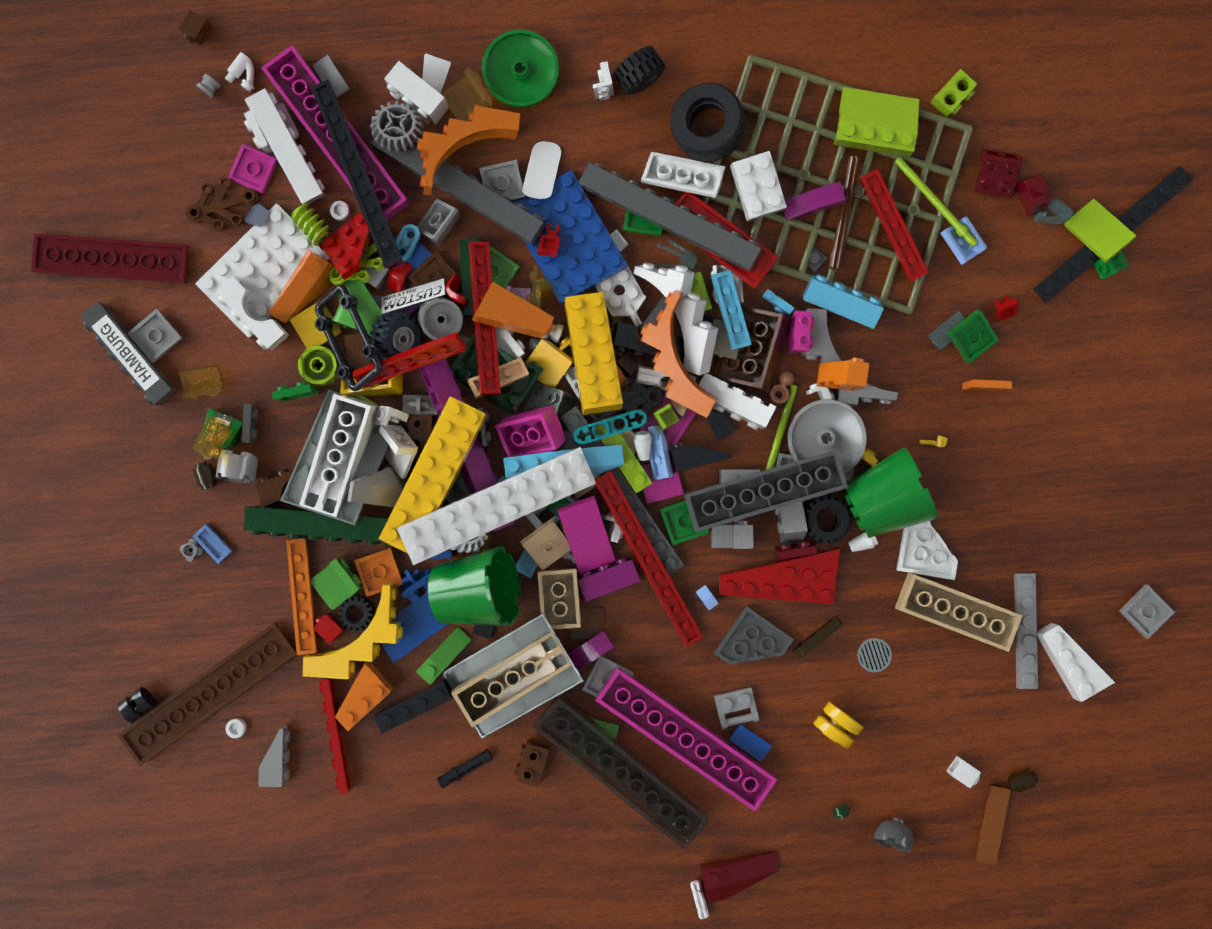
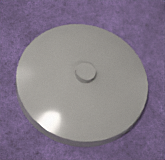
[788,399,867,473]

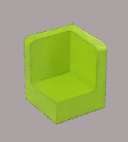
[653,404,679,430]

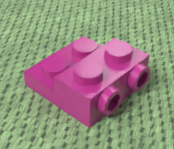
[788,311,814,354]

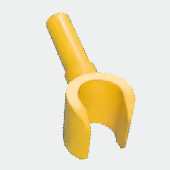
[919,436,948,448]

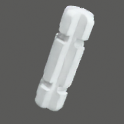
[690,880,709,919]

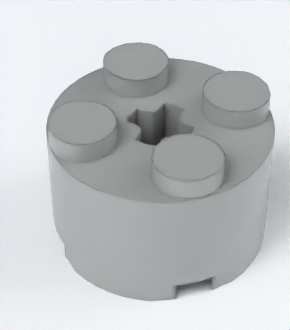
[216,450,258,483]

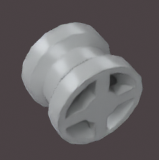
[196,74,221,98]

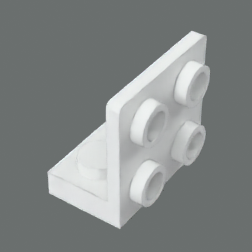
[379,425,418,479]

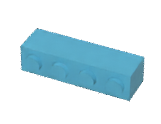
[803,274,884,329]

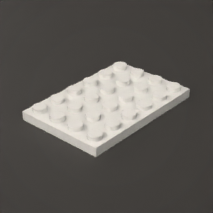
[195,203,330,339]

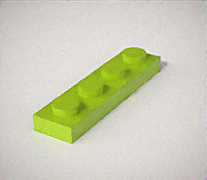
[595,425,652,493]

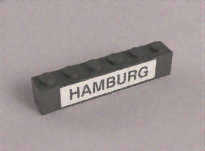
[80,301,177,405]

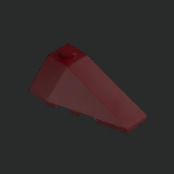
[700,851,779,903]

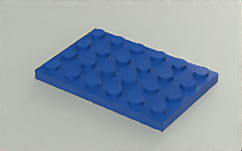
[513,170,628,305]

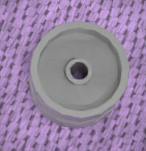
[417,296,463,340]

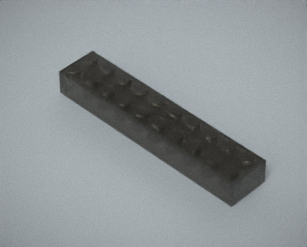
[534,694,709,850]

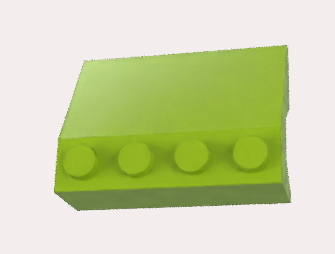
[833,87,919,157]

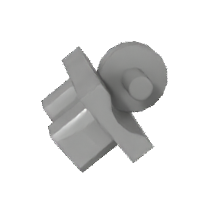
[402,395,438,415]

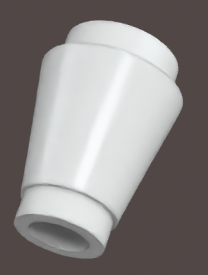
[633,431,652,461]
[848,532,878,553]

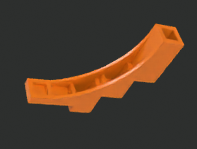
[417,105,520,196]
[641,290,718,418]

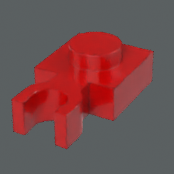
[537,223,561,258]

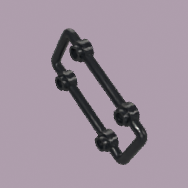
[315,285,382,391]

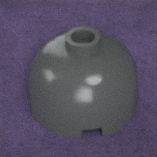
[874,817,914,853]

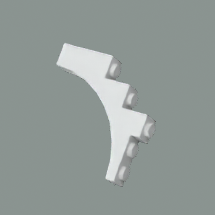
[634,263,718,375]

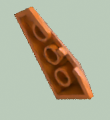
[268,248,335,323]

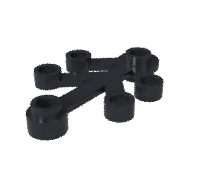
[590,378,663,430]

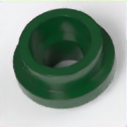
[832,803,851,820]

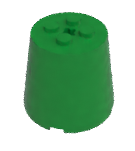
[844,447,938,538]
[428,547,521,626]

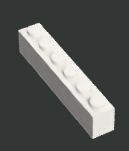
[244,89,325,204]

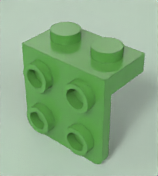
[310,557,363,610]

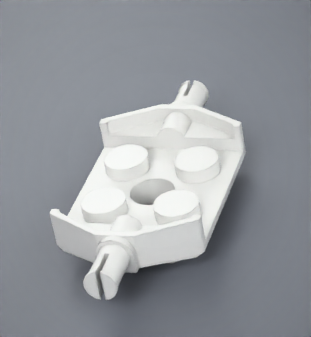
[595,261,646,327]

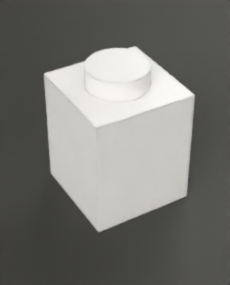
[946,756,981,788]

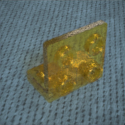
[192,415,232,460]

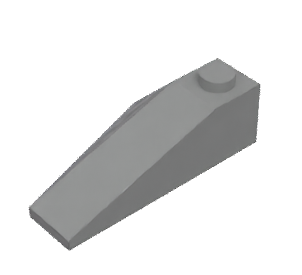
[347,466,407,507]

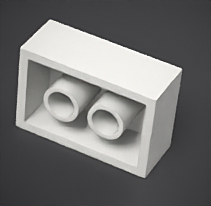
[384,61,449,126]
[730,151,787,222]

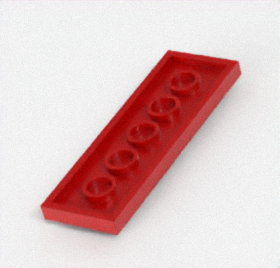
[675,192,779,289]

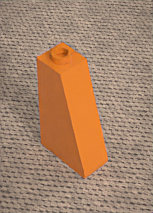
[472,282,554,338]

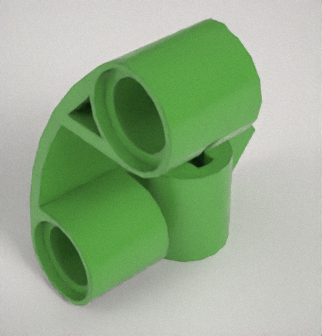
[332,280,382,337]

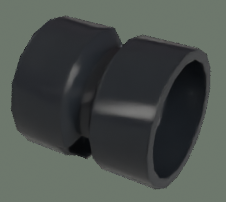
[117,687,156,723]

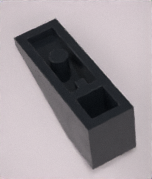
[668,443,732,473]

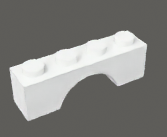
[216,276,289,350]

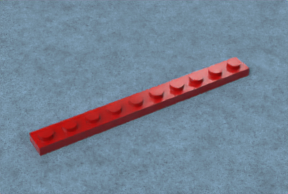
[594,471,703,647]

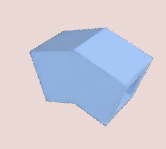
[696,585,718,610]

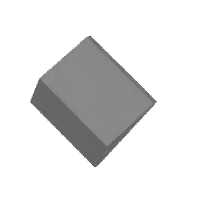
[417,199,461,247]

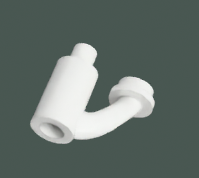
[225,52,255,92]

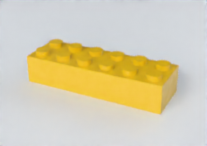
[564,292,623,415]

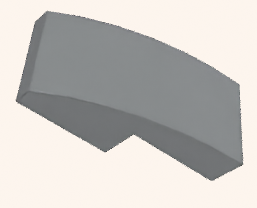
[312,55,350,98]

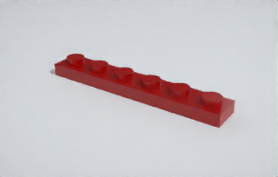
[859,169,929,282]
[353,332,466,389]
[319,678,352,795]

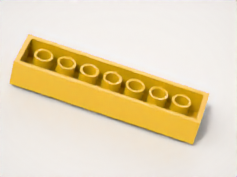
[379,396,488,553]

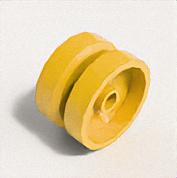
[813,702,864,749]

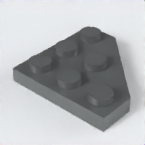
[714,606,794,665]

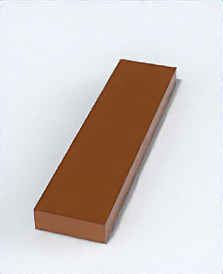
[975,784,1011,865]

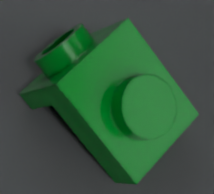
[1093,251,1129,280]

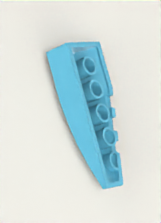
[503,445,624,479]

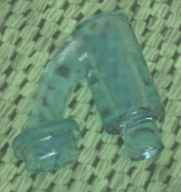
[1033,197,1075,224]

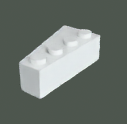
[698,373,776,430]
[1037,623,1115,702]

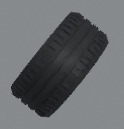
[670,83,746,162]

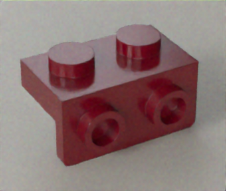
[775,540,817,561]

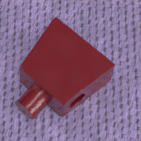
[1015,174,1053,217]

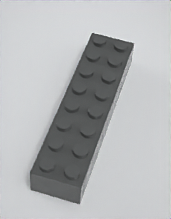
[683,450,848,532]

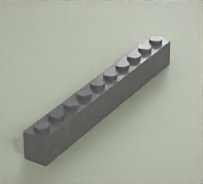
[370,125,546,246]
[579,163,761,273]

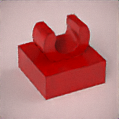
[994,296,1018,322]

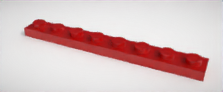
[469,242,501,395]

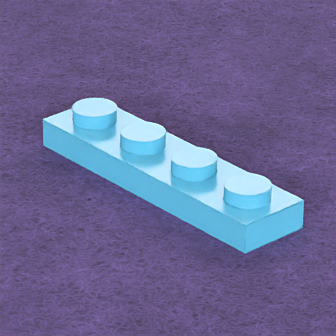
[711,270,752,350]

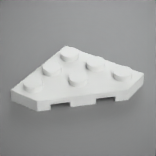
[896,521,958,580]

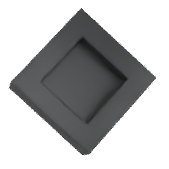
[800,247,827,273]

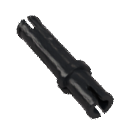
[437,749,493,789]

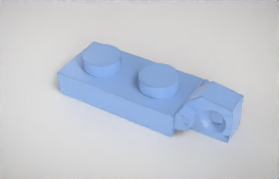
[648,425,673,480]

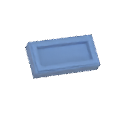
[192,523,234,564]

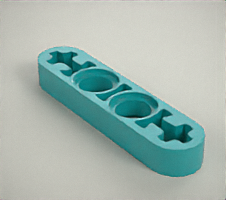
[573,410,647,445]

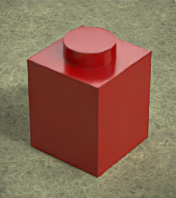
[313,613,346,644]

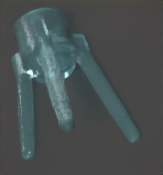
[654,239,698,270]

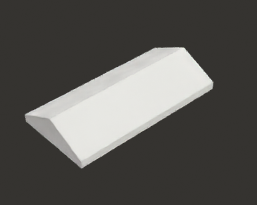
[641,152,725,198]

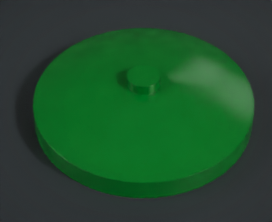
[482,30,559,108]

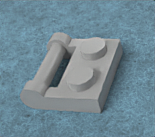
[714,687,759,730]

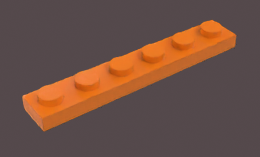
[286,538,318,655]

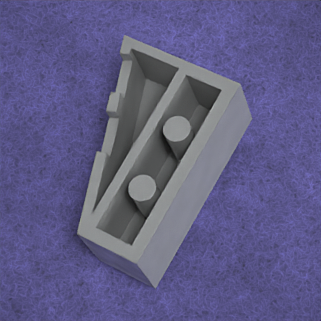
[774,501,807,544]

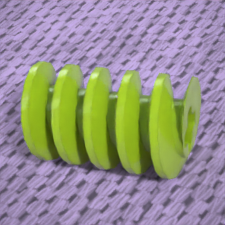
[291,202,331,246]

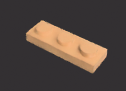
[468,357,529,398]

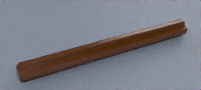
[829,156,860,270]

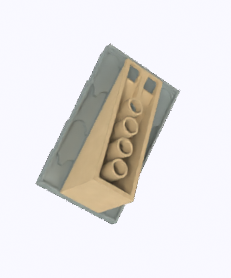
[442,614,583,739]

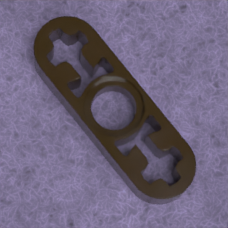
[793,616,843,658]

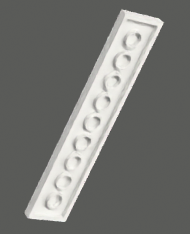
[397,447,596,565]

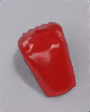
[388,262,413,293]
[445,274,468,306]

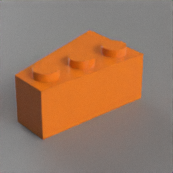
[817,358,869,391]
[335,661,395,731]

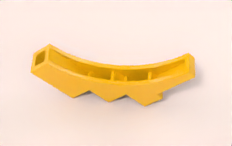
[303,582,403,679]

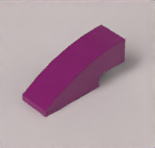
[784,181,846,221]
[567,629,614,670]

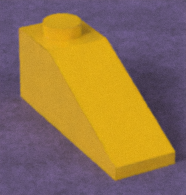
[340,375,403,396]

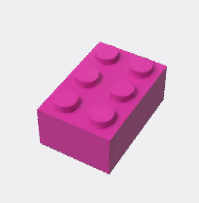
[495,405,567,457]

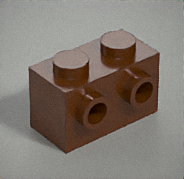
[405,414,434,454]
[514,740,550,787]

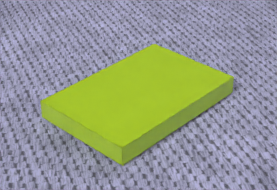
[1064,199,1136,263]

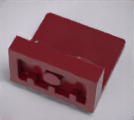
[974,148,1023,198]

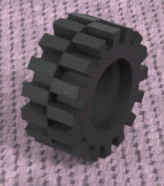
[338,596,375,632]

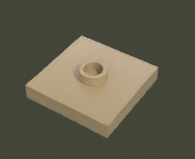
[520,519,571,571]

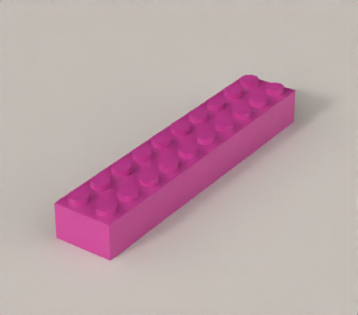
[261,45,410,221]
[595,666,777,812]

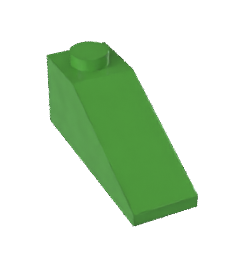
[416,627,472,684]

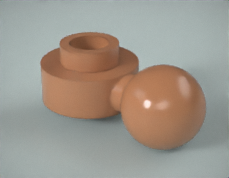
[769,371,794,404]

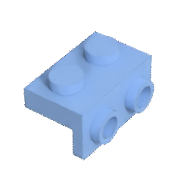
[941,216,987,265]

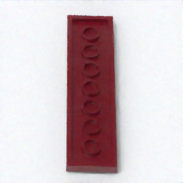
[31,233,189,284]

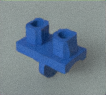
[400,568,431,603]

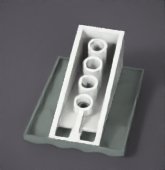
[280,390,398,525]

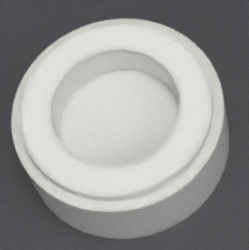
[330,201,351,221]
[226,718,247,738]

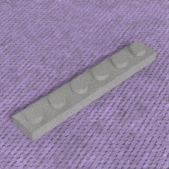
[1014,573,1038,689]

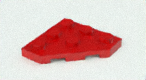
[320,212,371,280]

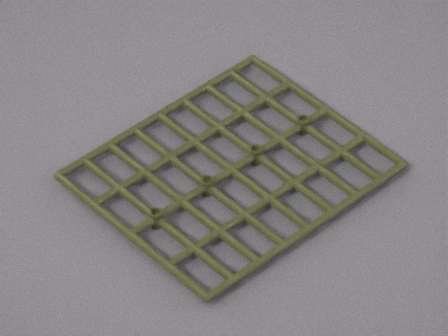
[689,54,973,315]

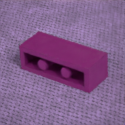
[578,557,640,602]

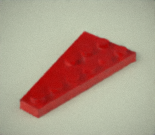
[718,547,840,605]

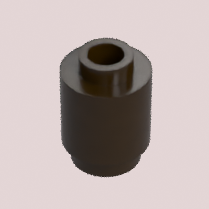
[192,461,217,491]
[1007,768,1038,793]

